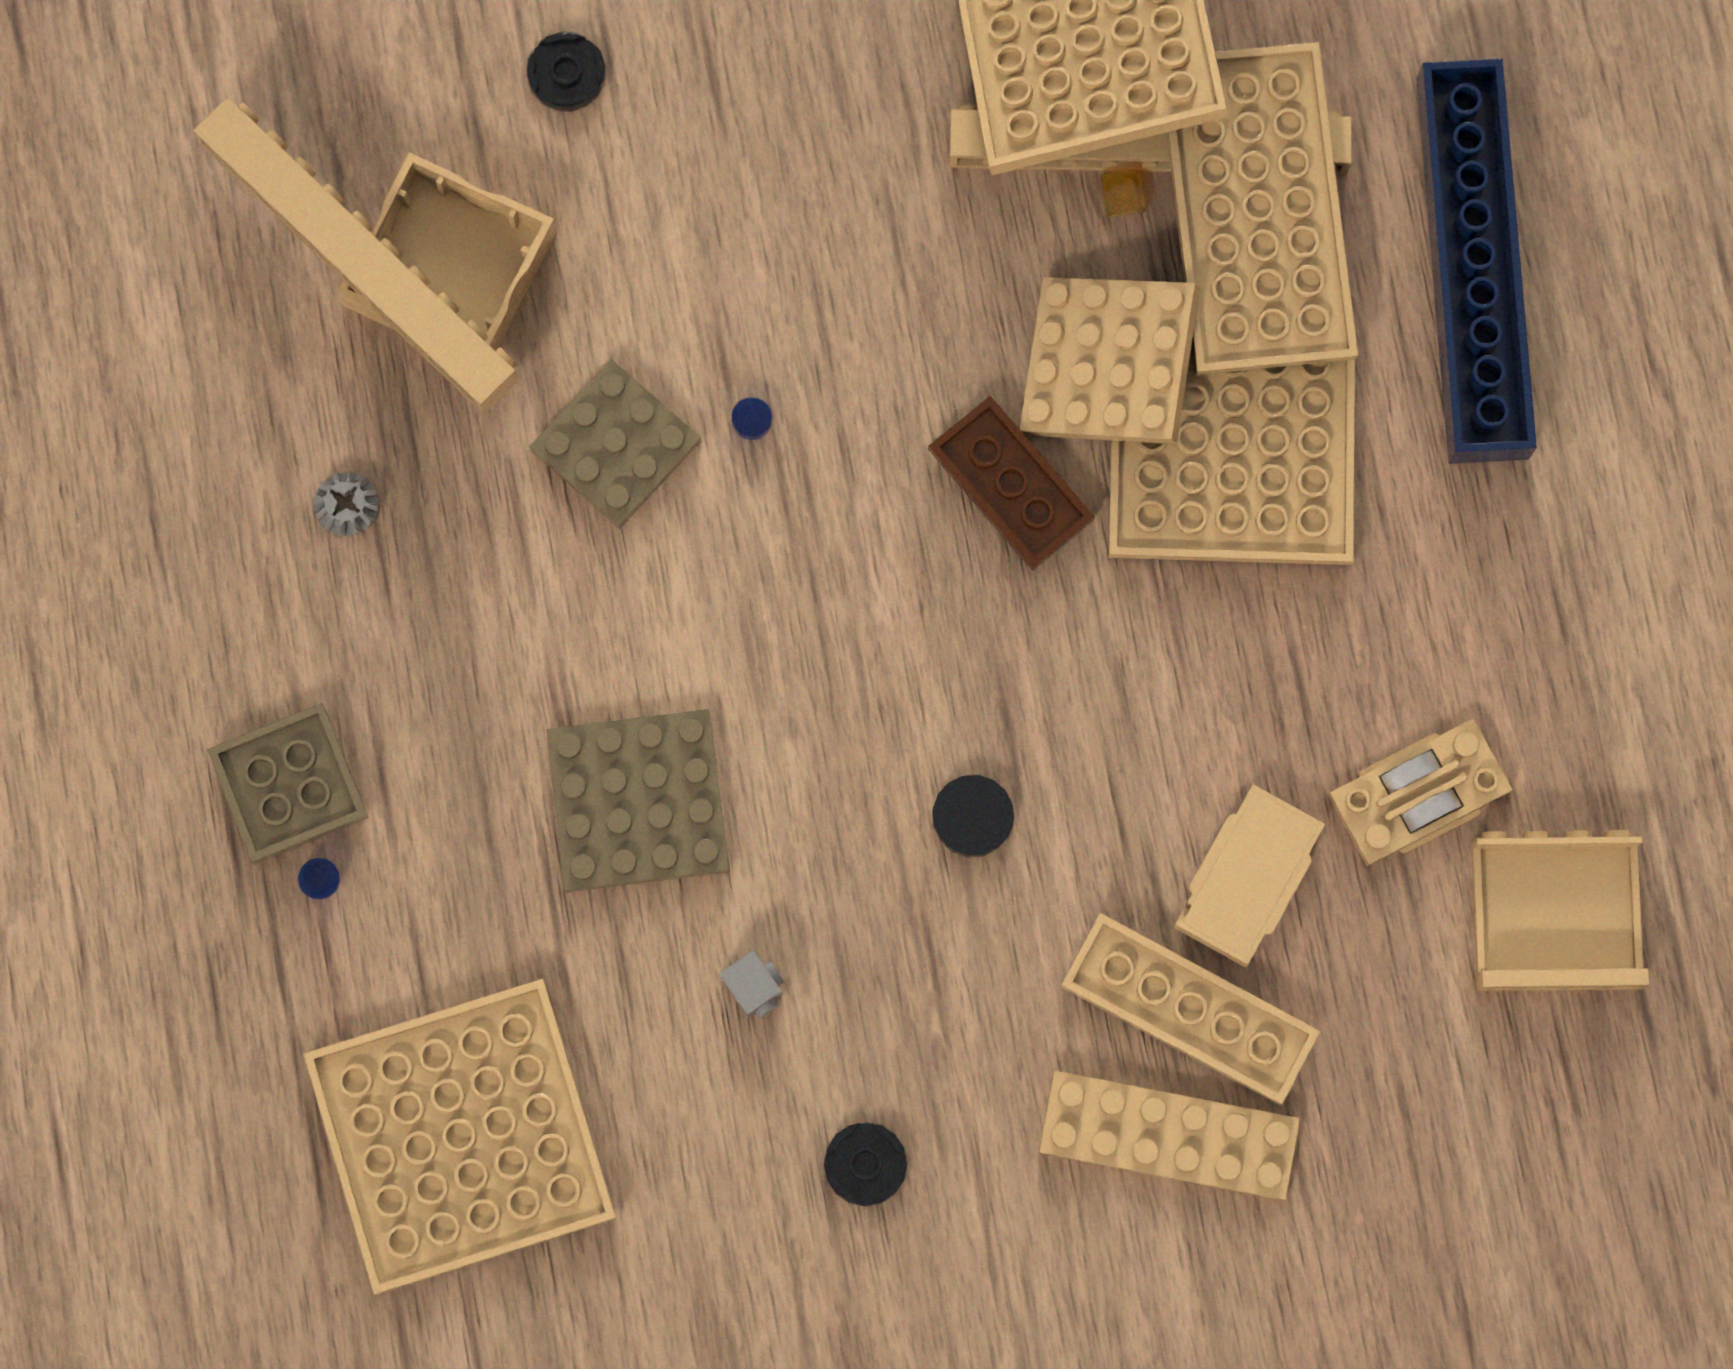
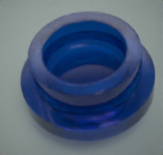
[298,858,340,900]

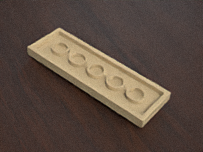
[1061,913,1320,1106]
[1038,1070,1300,1201]

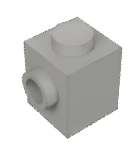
[719,950,784,1019]

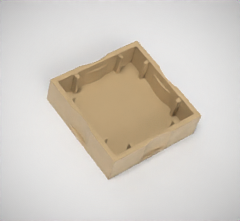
[337,152,557,351]

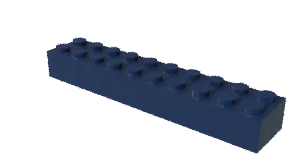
[1416,58,1537,464]

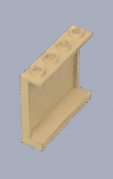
[1471,830,1649,992]

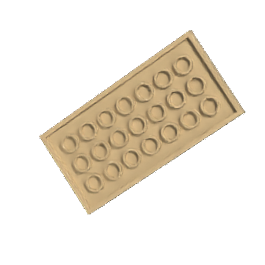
[1167,42,1358,375]

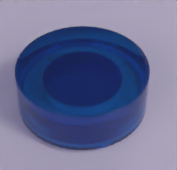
[731,397,772,440]

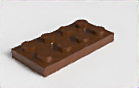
[928,396,1095,571]

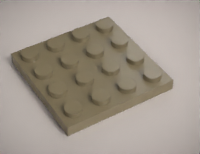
[546,709,729,893]

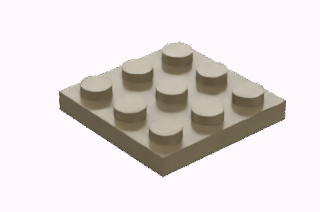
[529,359,701,529]
[207,703,369,864]

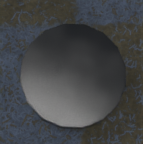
[526,32,606,112]
[932,775,1014,857]
[824,1122,907,1207]

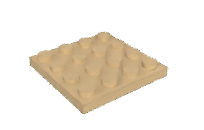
[1019,277,1200,444]

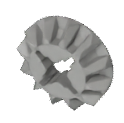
[313,471,379,536]

